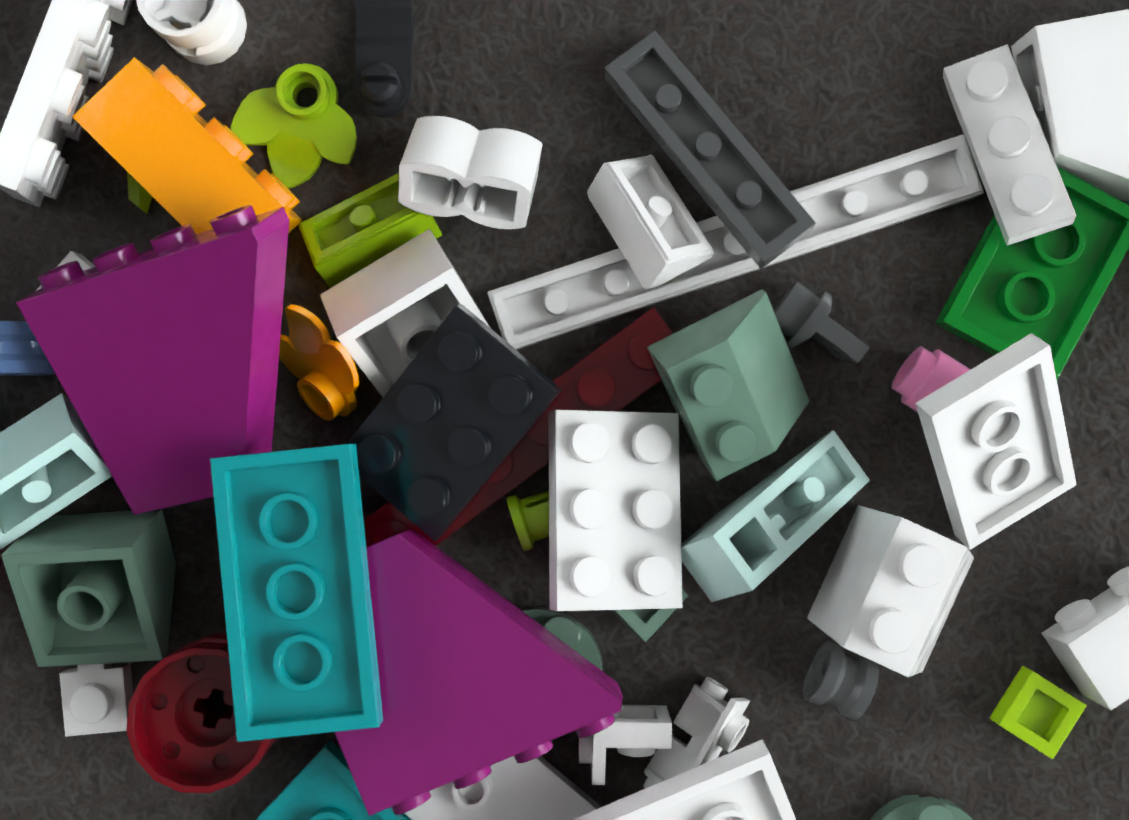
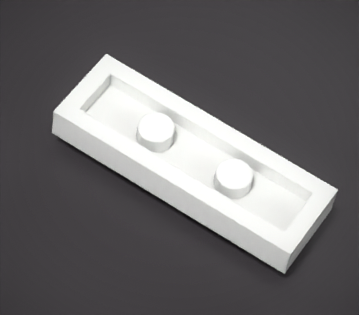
[943,44,1076,246]

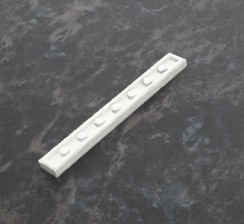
[487,134,984,350]

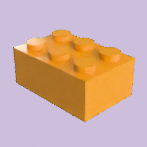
[72,57,303,235]

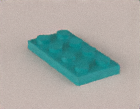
[210,444,383,742]

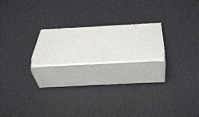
[587,155,715,289]

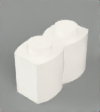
[398,116,542,229]

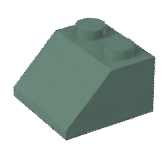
[647,289,809,481]
[1,509,176,667]

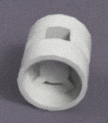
[136,0,247,65]

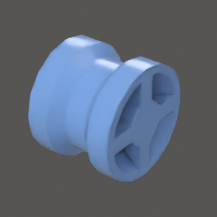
[0,321,55,376]

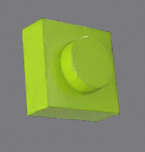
[989,665,1087,759]

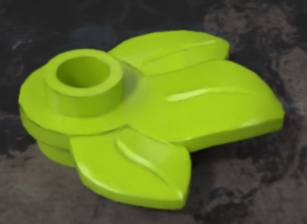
[231,63,357,189]

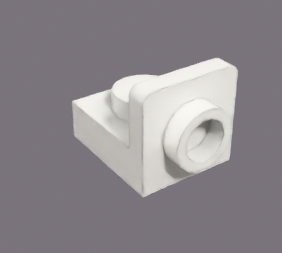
[579,705,672,785]

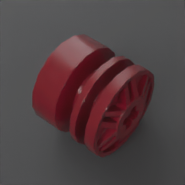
[126,633,277,793]

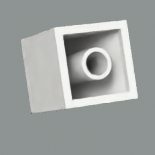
[807,505,974,677]

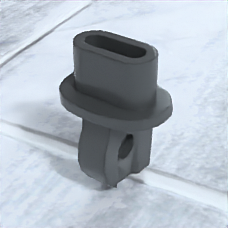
[773,281,870,363]

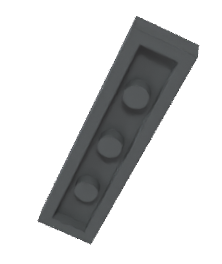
[604,31,816,269]

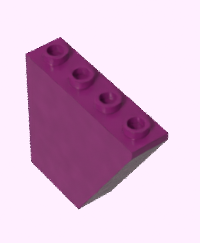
[16,205,289,515]
[334,529,623,816]

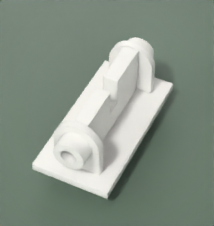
[643,677,750,789]

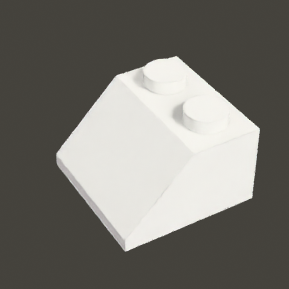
[320,229,490,397]

